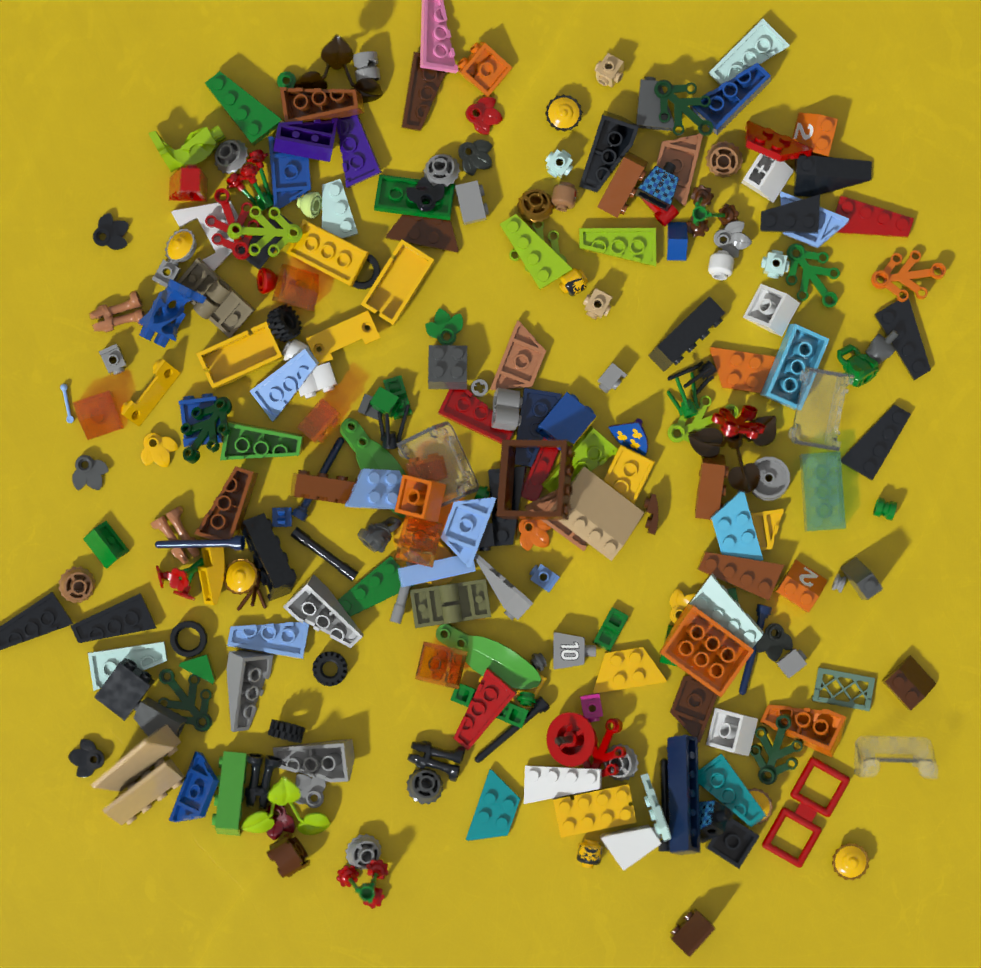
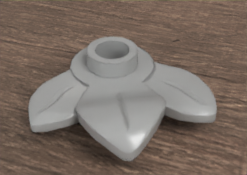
[713,221,752,258]
[295,774,326,808]

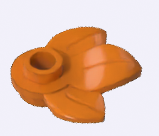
[518,519,551,551]

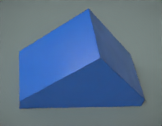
[667,222,688,261]

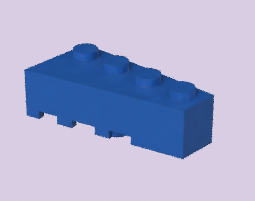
[690,63,771,135]

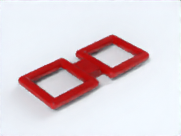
[762,757,850,868]

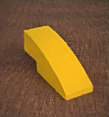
[198,547,225,605]

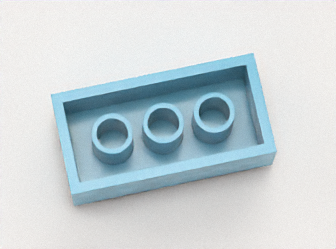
[760,324,830,410]

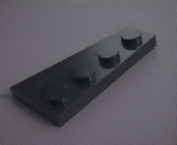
[874,296,931,381]
[839,405,911,481]
[488,466,527,546]

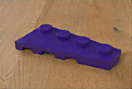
[337,115,382,188]

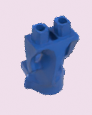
[139,279,207,348]

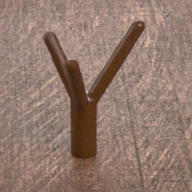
[237,571,267,611]

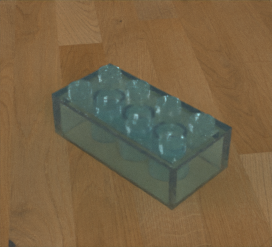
[800,452,846,531]

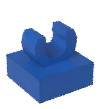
[272,507,292,527]

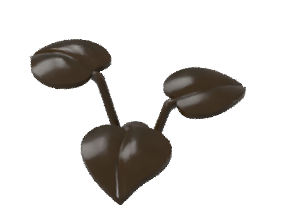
[294,34,383,103]
[688,416,776,494]

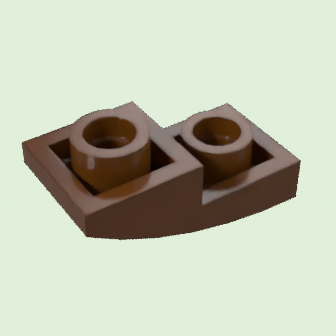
[643,494,658,535]

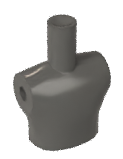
[865,330,899,364]

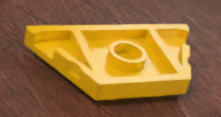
[710,508,784,551]
[593,647,667,694]

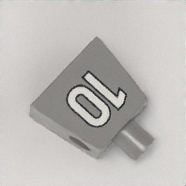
[553,632,596,669]

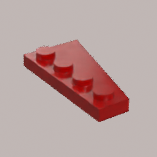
[453,668,517,750]

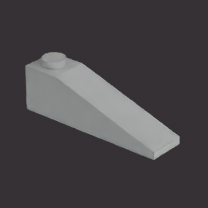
[283,575,364,648]

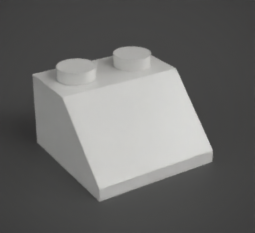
[743,284,800,337]
[706,708,758,756]

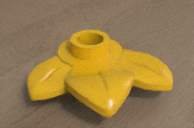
[141,433,178,467]
[669,589,697,623]

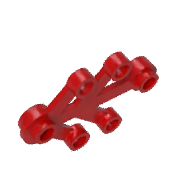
[205,188,260,260]
[711,405,766,439]
[583,718,627,778]

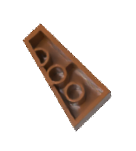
[280,87,365,123]
[194,466,258,540]
[290,470,358,504]
[697,552,784,600]

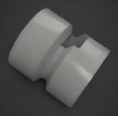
[353,51,381,82]

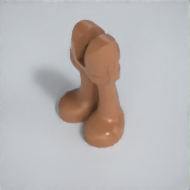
[89,290,145,332]
[150,505,200,564]

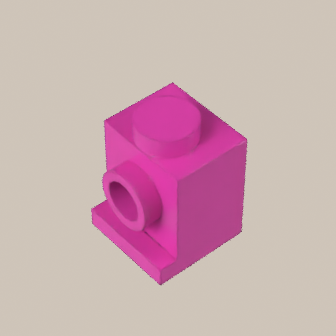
[580,693,603,722]

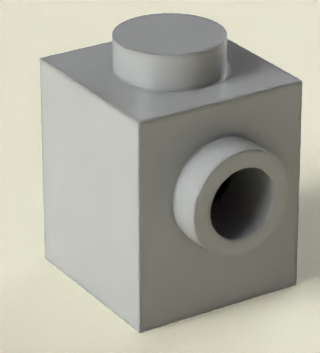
[775,648,807,678]

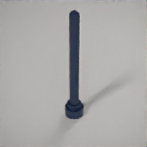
[291,437,344,522]
[155,535,245,551]
[739,604,772,695]

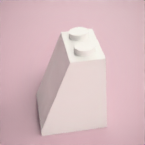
[600,825,662,871]

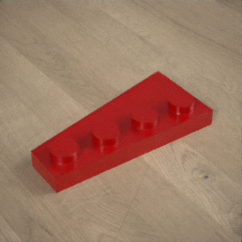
[835,196,914,237]
[438,389,514,444]

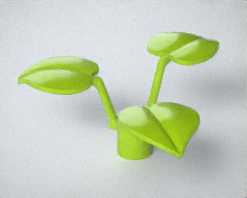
[240,776,331,835]

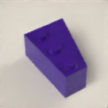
[273,118,338,162]

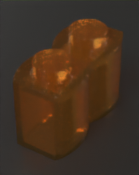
[405,453,448,481]

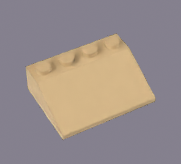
[550,466,644,561]
[91,724,181,792]
[103,759,185,825]

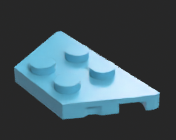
[711,491,763,561]

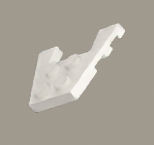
[171,201,245,271]

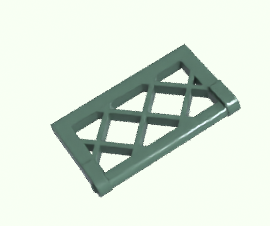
[812,668,875,711]

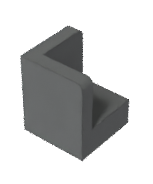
[358,394,383,420]

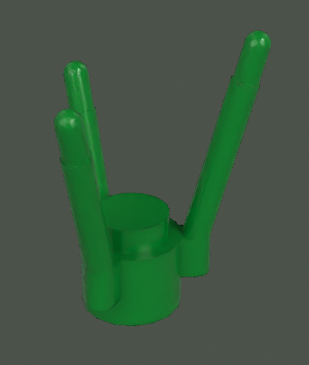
[667,372,700,419]

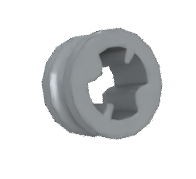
[471,379,488,397]
[831,574,847,593]

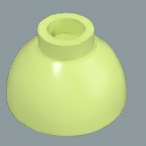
[297,192,322,218]

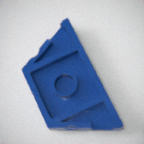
[269,136,311,209]
[169,751,219,822]

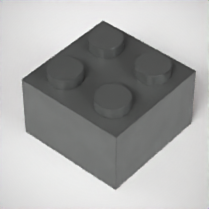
[428,345,467,390]

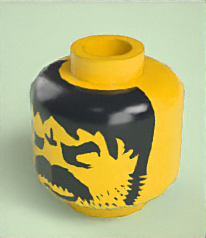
[559,268,588,296]
[576,839,603,868]

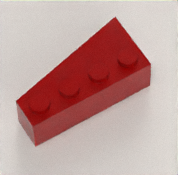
[169,165,208,202]

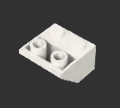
[741,153,794,203]

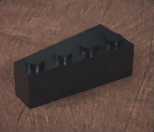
[648,296,725,372]
[241,513,297,601]

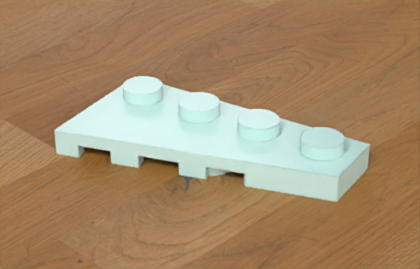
[708,19,790,85]

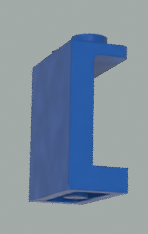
[535,392,596,451]
[178,393,223,447]

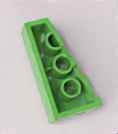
[220,421,304,460]
[212,751,247,836]

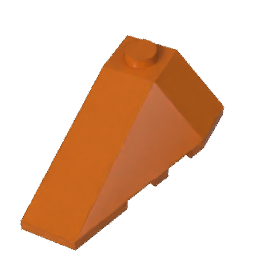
[760,705,847,757]

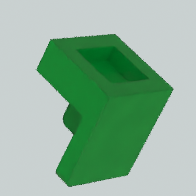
[370,387,402,418]

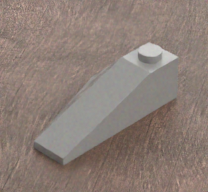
[475,553,533,620]
[226,650,273,732]
[273,739,355,782]

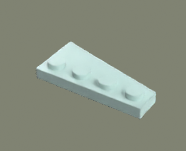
[689,573,764,648]
[88,641,167,691]

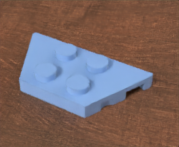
[780,191,849,248]
[345,469,402,510]
[441,497,497,568]

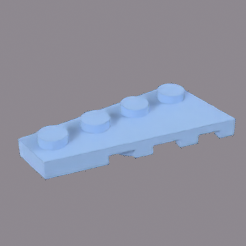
[250,347,319,422]
[227,622,309,659]

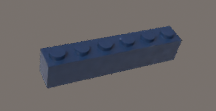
[667,735,701,855]

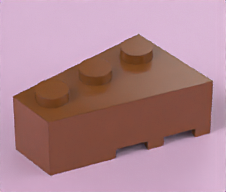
[597,151,648,218]
[695,454,729,520]

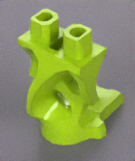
[148,125,226,172]

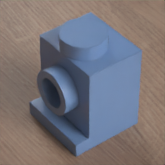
[529,564,560,593]

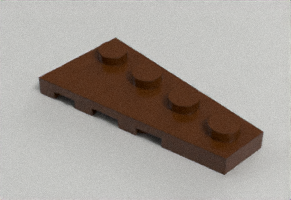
[401,52,446,131]

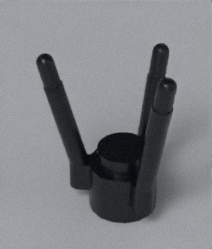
[667,360,717,398]
[378,404,410,449]

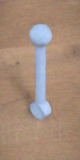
[60,384,74,423]

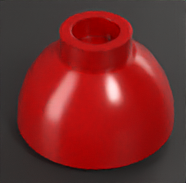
[257,267,281,294]

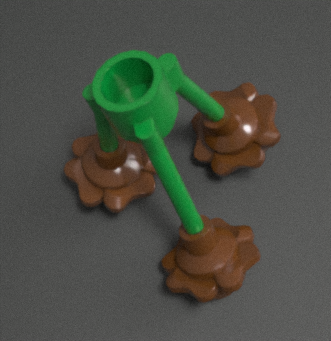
[686,185,739,237]

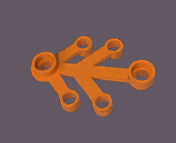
[871,250,946,302]

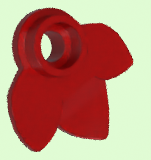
[465,97,503,135]

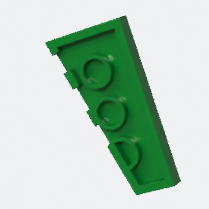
[338,556,415,617]

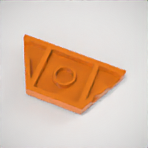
[710,347,775,393]

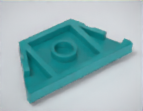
[466,769,520,841]

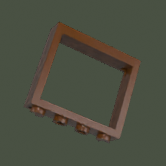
[496,440,575,520]

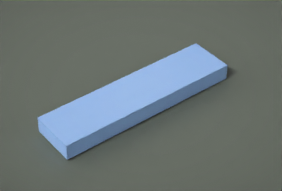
[397,556,476,587]

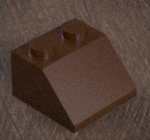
[882,655,936,710]
[670,909,716,957]

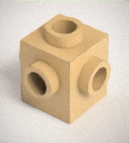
[595,53,624,88]
[583,288,612,320]

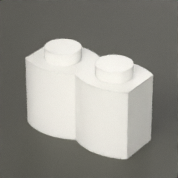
[298,362,338,399]

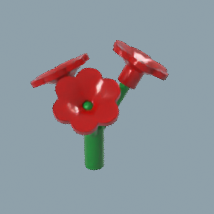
[156,558,204,601]

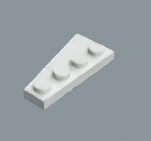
[524,765,602,804]

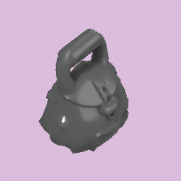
[358,516,401,552]

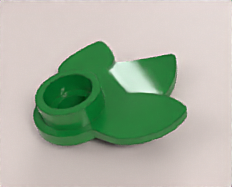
[425,309,463,345]

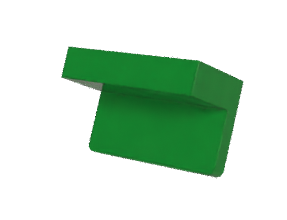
[84,521,129,569]

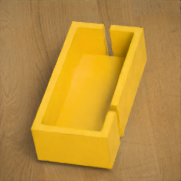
[361,239,435,326]
[196,322,284,390]
[553,783,636,838]

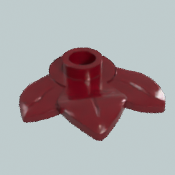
[265,804,295,840]

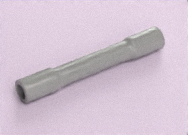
[390,547,421,624]

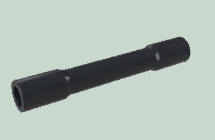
[290,527,359,581]

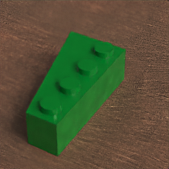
[205,71,283,146]

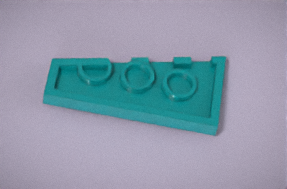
[698,754,767,827]

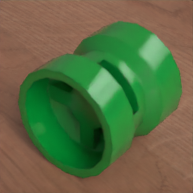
[873,497,897,521]

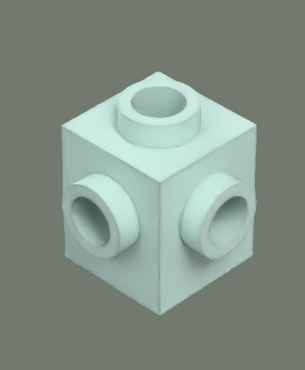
[545,149,573,179]
[761,250,790,279]

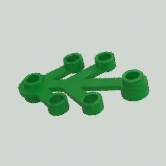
[785,243,840,308]

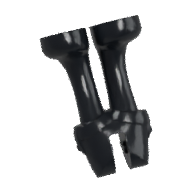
[407,741,465,782]
[244,753,282,809]

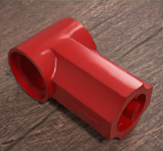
[641,198,679,227]

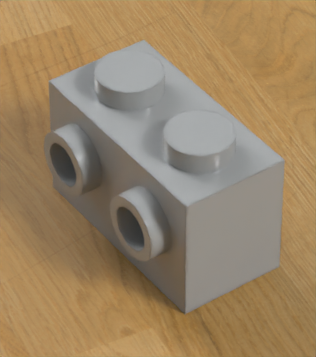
[455,180,489,225]

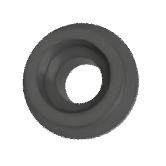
[530,653,547,672]

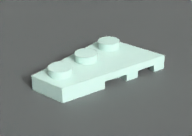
[322,179,358,239]
[641,773,671,841]

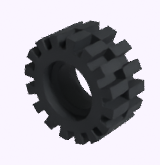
[267,304,302,342]
[312,651,348,686]
[268,719,305,743]

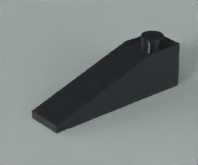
[579,111,639,192]
[794,155,872,197]

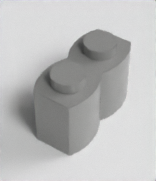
[492,388,523,431]

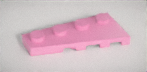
[420,0,459,73]

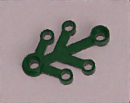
[654,80,714,136]
[181,397,232,464]
[158,669,212,732]
[750,714,804,785]

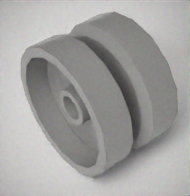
[751,457,790,501]

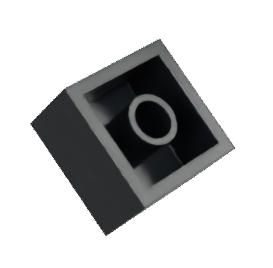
[705,818,760,869]

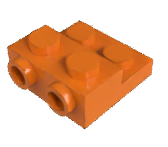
[457,42,512,97]

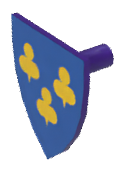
[608,418,648,456]

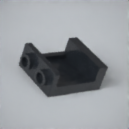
[94,658,155,721]

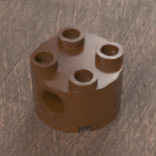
[267,832,310,878]

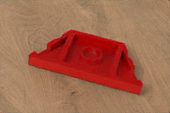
[745,121,813,162]

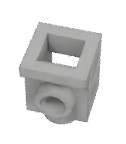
[152,260,181,288]
[99,344,128,375]
[597,363,627,394]

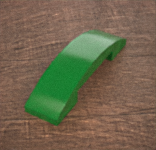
[450,682,529,728]

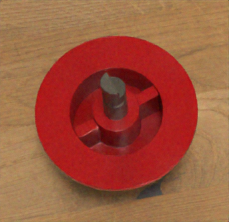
[546,712,598,767]

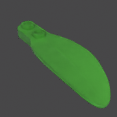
[340,418,409,518]
[436,624,541,689]

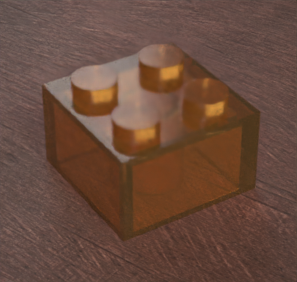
[297,398,341,444]
[395,515,443,567]
[415,642,467,689]

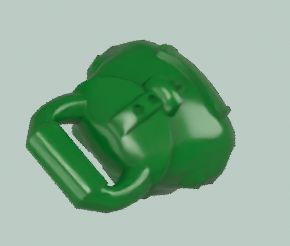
[837,344,879,388]

